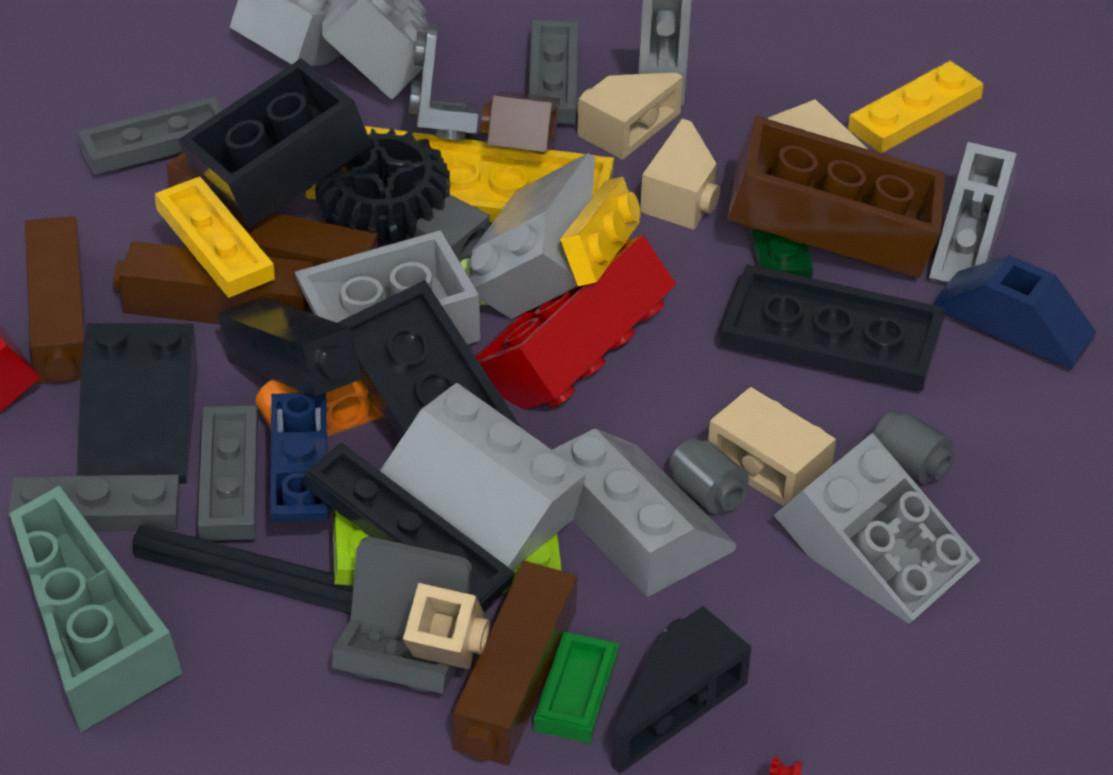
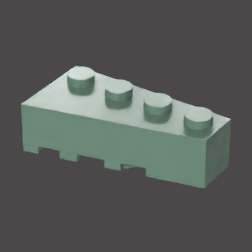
[9,485,183,733]

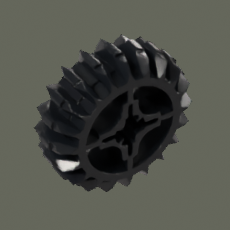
[315,127,450,244]

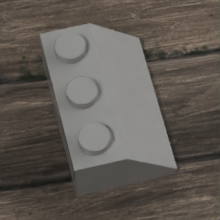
[380,383,586,570]
[552,428,736,598]

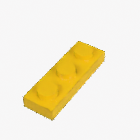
[848,60,984,153]
[560,176,640,286]
[154,177,275,298]

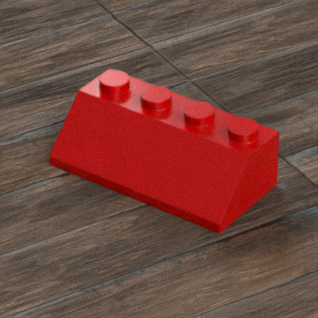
[475,234,677,410]

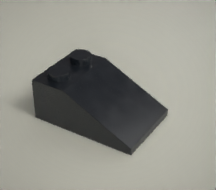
[76,323,198,484]

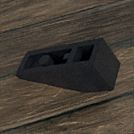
[612,606,752,774]

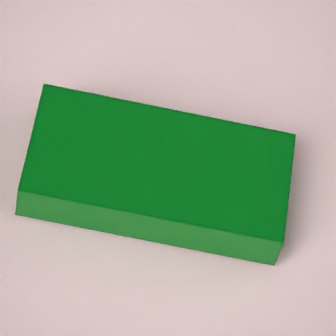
[534,631,620,744]

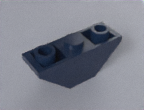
[934,255,1096,370]
[270,393,329,522]

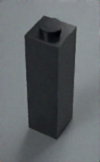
[217,297,362,397]

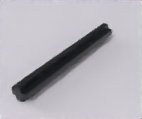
[132,524,353,613]

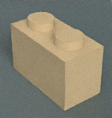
[708,387,836,507]

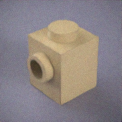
[403,583,490,669]

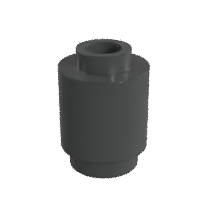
[873,411,955,485]
[669,438,749,514]

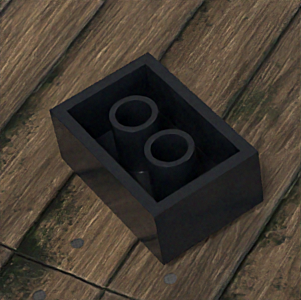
[178,58,372,229]

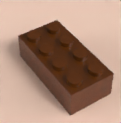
[727,115,945,278]

